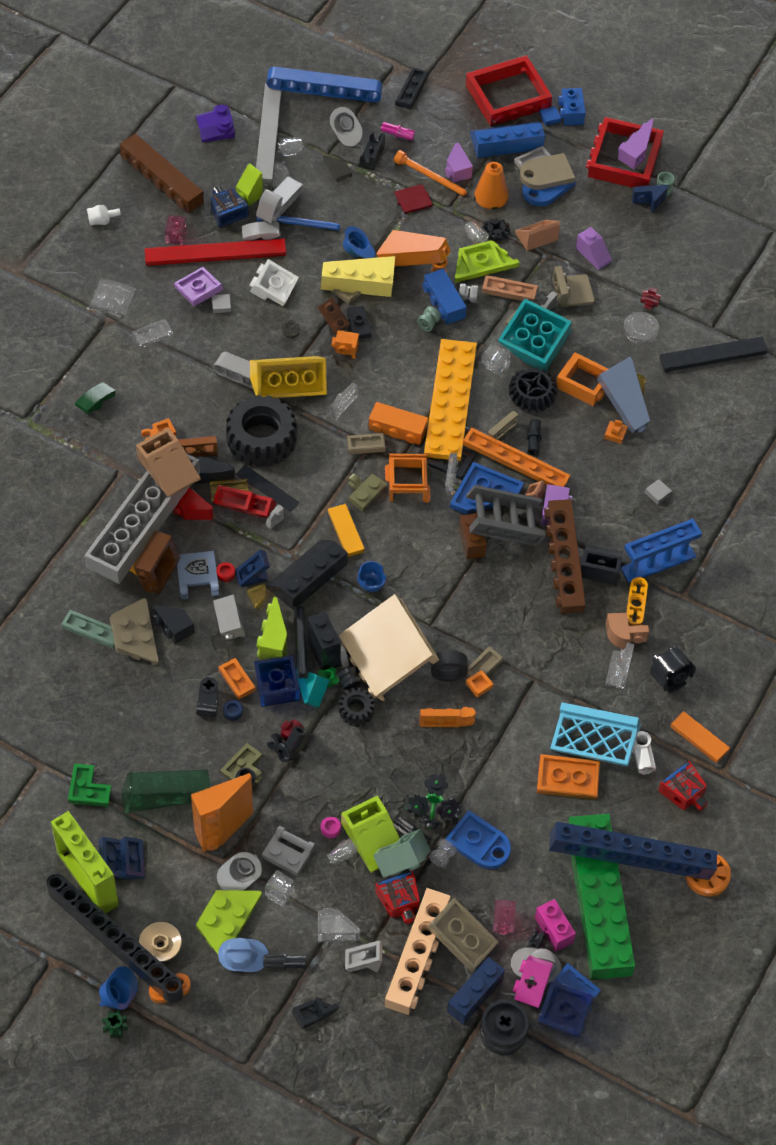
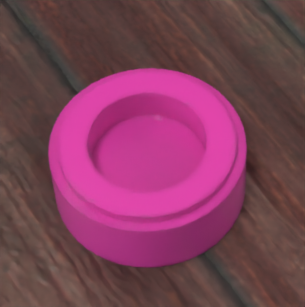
[321,817,341,838]

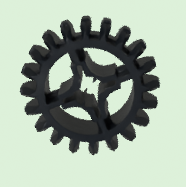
[508,366,558,413]

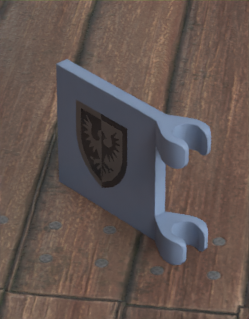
[177,551,219,600]

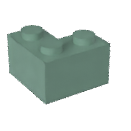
[373,829,431,878]

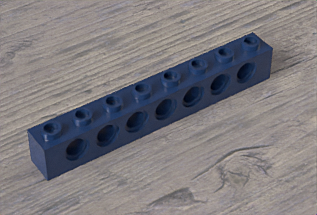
[549,821,717,880]

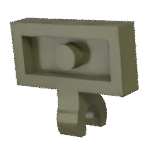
[348,473,387,511]
[220,743,263,784]

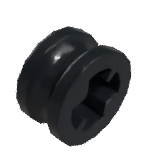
[528,927,546,948]

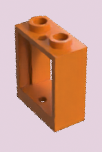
[556,352,608,406]

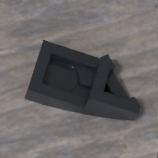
[292,997,339,1029]

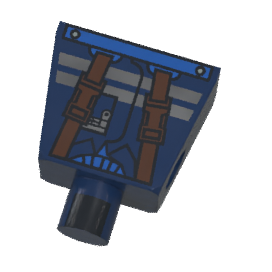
[210,186,249,228]

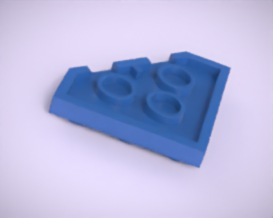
[449,462,524,515]

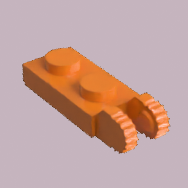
[419,707,476,727]

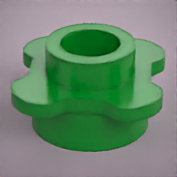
[317,667,339,687]

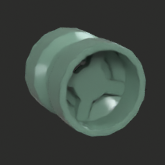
[656,172,674,196]
[417,306,441,332]

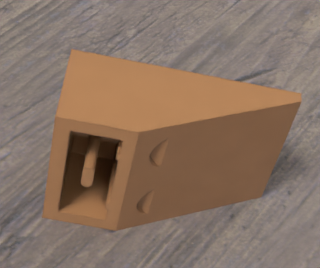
[136,428,201,497]

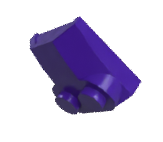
[195,105,235,143]

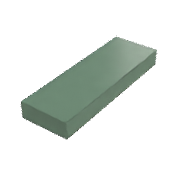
[61,610,115,649]

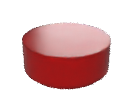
[216,562,236,582]

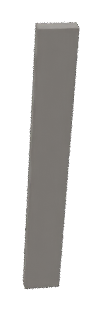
[256,83,282,183]

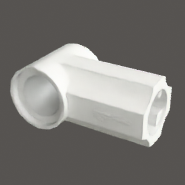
[632,731,656,775]

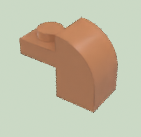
[605,613,649,649]

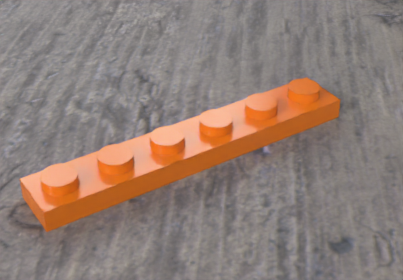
[463,427,571,487]

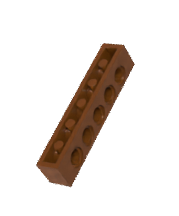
[544,499,585,614]

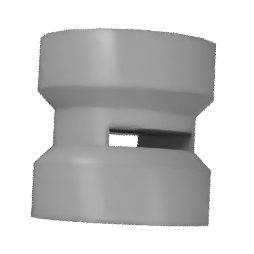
[459,283,478,303]

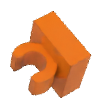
[604,419,628,444]
[466,670,494,698]

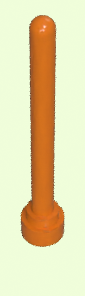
[394,150,467,196]

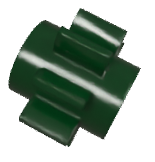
[102,1010,128,1039]

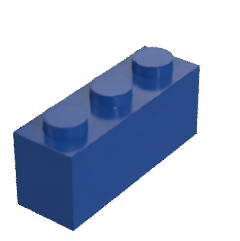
[422,269,466,325]

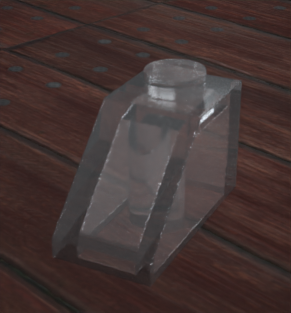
[318,908,360,942]

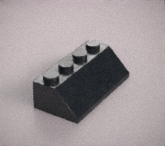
[266,540,348,610]

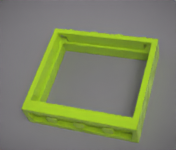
[51,811,119,913]

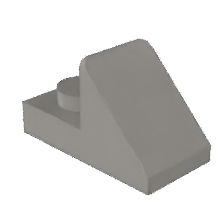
[345,940,382,972]

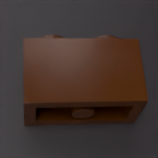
[459,513,486,560]

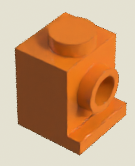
[331,330,359,359]

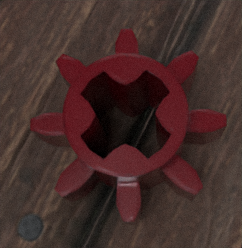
[640,287,661,310]
[280,720,304,742]

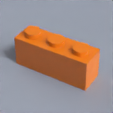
[368,402,428,445]

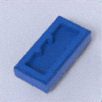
[554,963,601,1007]

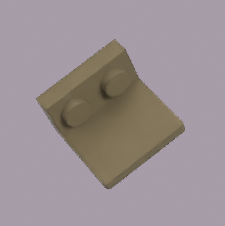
[553,266,594,308]

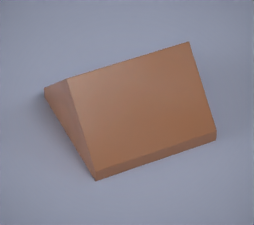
[515,220,560,251]

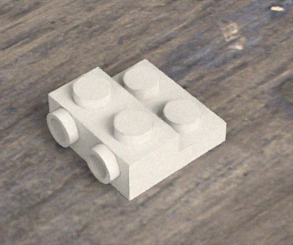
[249,259,299,306]

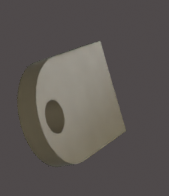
[520,153,575,190]

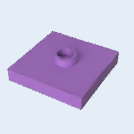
[174,267,223,306]

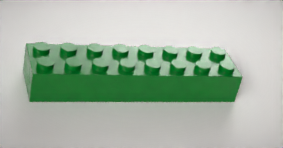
[568,814,635,980]

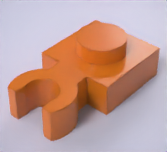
[141,418,177,440]

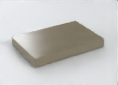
[427,897,499,972]

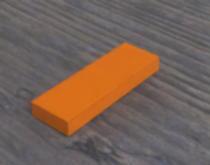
[670,711,730,764]

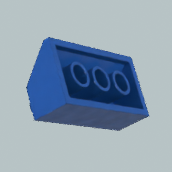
[470,122,545,158]

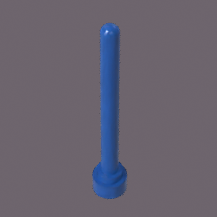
[257,216,341,230]

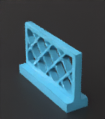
[550,702,641,767]

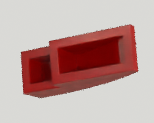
[213,485,277,519]

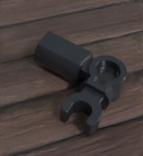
[267,726,307,762]

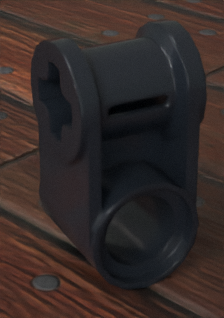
[196,677,218,717]

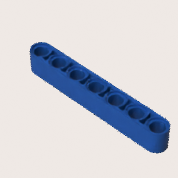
[266,67,382,102]

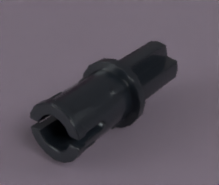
[393,817,431,844]
[263,953,305,970]

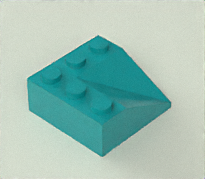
[498,298,572,373]

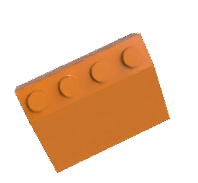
[191,773,253,852]

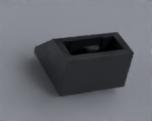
[581,544,623,585]

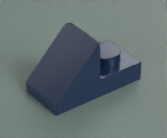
[631,185,668,212]
[235,550,270,587]

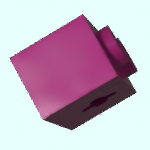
[535,899,576,952]
[513,955,553,1008]

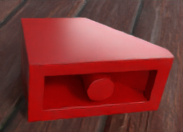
[172,487,214,520]

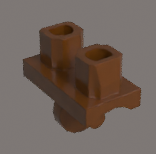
[317,297,350,334]

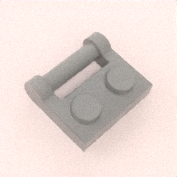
[262,826,316,876]

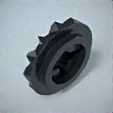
[482,218,510,241]

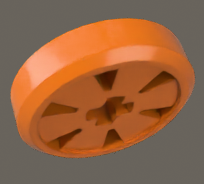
[685,854,731,897]

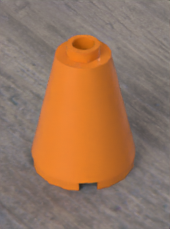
[475,162,509,209]

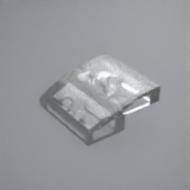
[88,279,136,319]

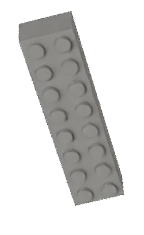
[84,454,200,584]

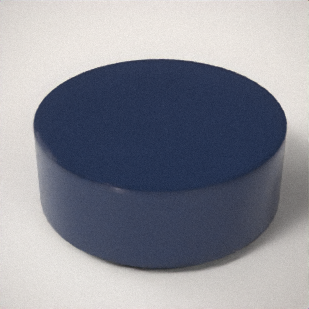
[223,700,243,721]

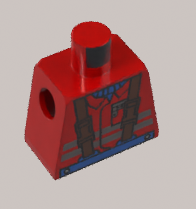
[658,761,708,811]
[375,870,420,924]

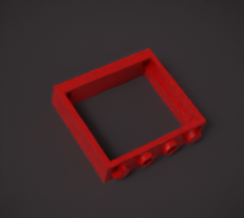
[466,55,552,126]
[586,117,664,188]

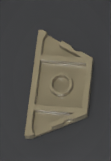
[110,598,159,666]

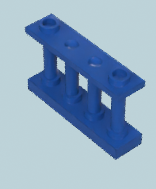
[620,519,702,584]

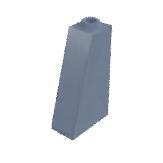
[597,357,650,434]

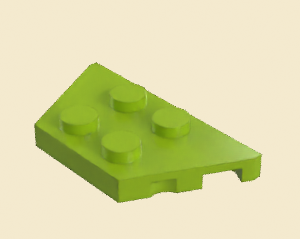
[455,240,519,283]
[196,890,262,954]

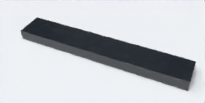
[659,336,768,372]

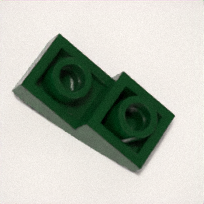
[75,382,116,414]

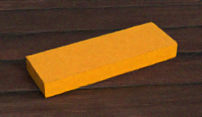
[328,504,365,557]

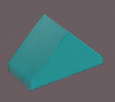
[295,669,329,708]

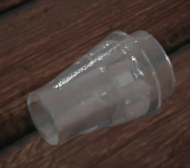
[327,838,358,865]

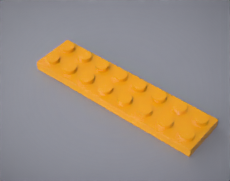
[424,339,477,461]

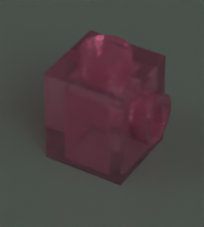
[165,215,187,245]
[493,900,516,934]

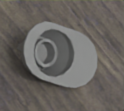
[330,107,363,146]
[217,852,262,891]
[511,948,561,983]

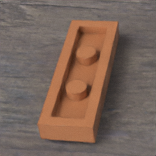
[482,275,538,303]

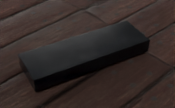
[395,67,428,110]

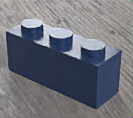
[447,957,505,1025]

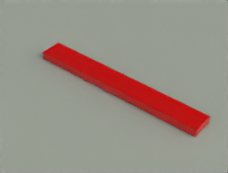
[144,238,286,266]

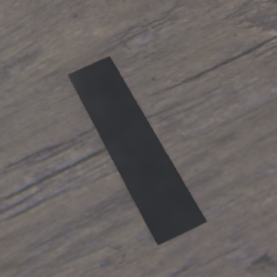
[236,465,299,512]

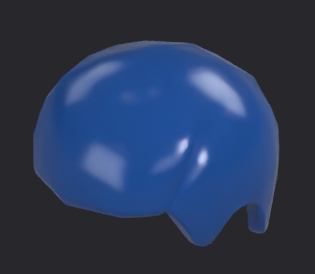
[357,561,387,592]

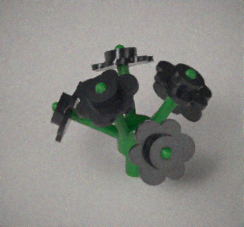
[405,773,463,830]

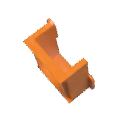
[385,454,430,503]

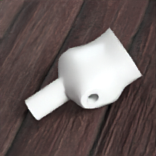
[87,205,121,226]

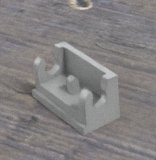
[213,595,245,640]

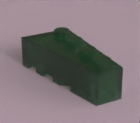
[121,770,211,813]

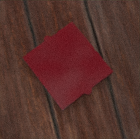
[394,184,433,214]

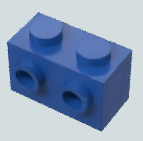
[558,88,586,125]

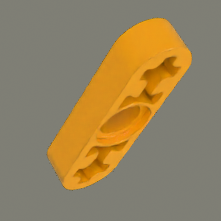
[626,577,648,626]

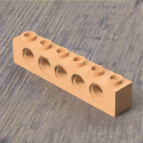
[385,888,450,1015]

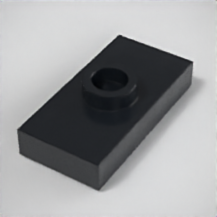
[346,305,371,339]

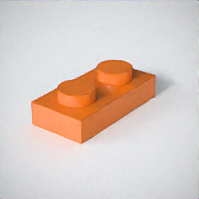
[218,658,256,700]

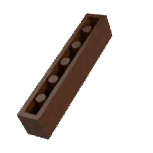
[120,133,204,213]

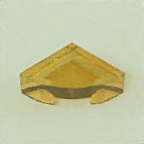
[247,584,266,608]

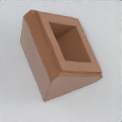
[525,481,546,499]

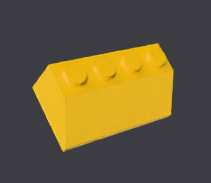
[250,356,327,398]

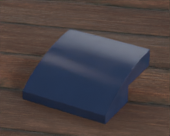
[98,836,145,880]

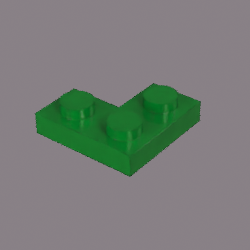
[68,763,112,807]

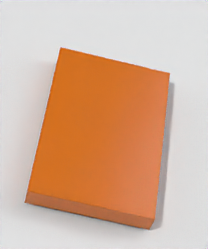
[537,754,600,800]

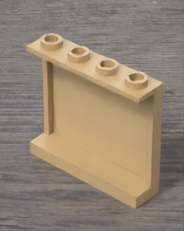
[339,594,439,701]

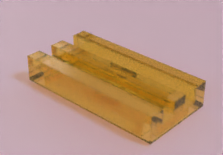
[210,478,248,501]

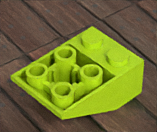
[256,597,287,670]
[341,795,400,873]

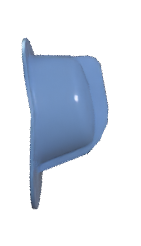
[218,938,268,972]

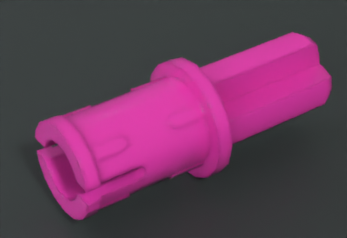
[381,122,415,141]

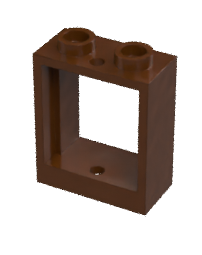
[134,531,180,594]

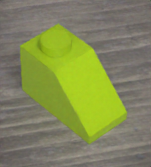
[236,164,263,207]

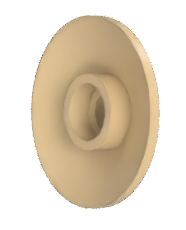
[139,922,182,962]

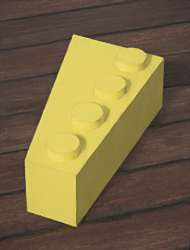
[321,256,395,297]

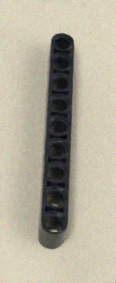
[46,873,183,1003]

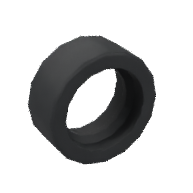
[430,650,468,682]

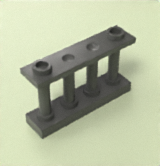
[466,485,546,546]

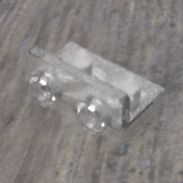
[605,643,634,689]

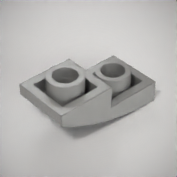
[242,221,280,241]

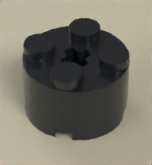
[650,646,696,693]

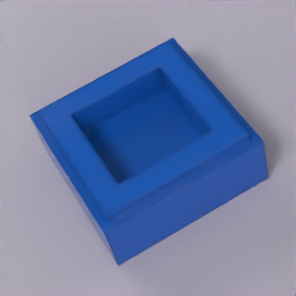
[539,106,561,126]

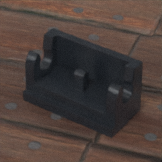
[358,132,385,171]

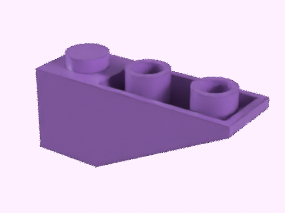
[618,118,653,169]

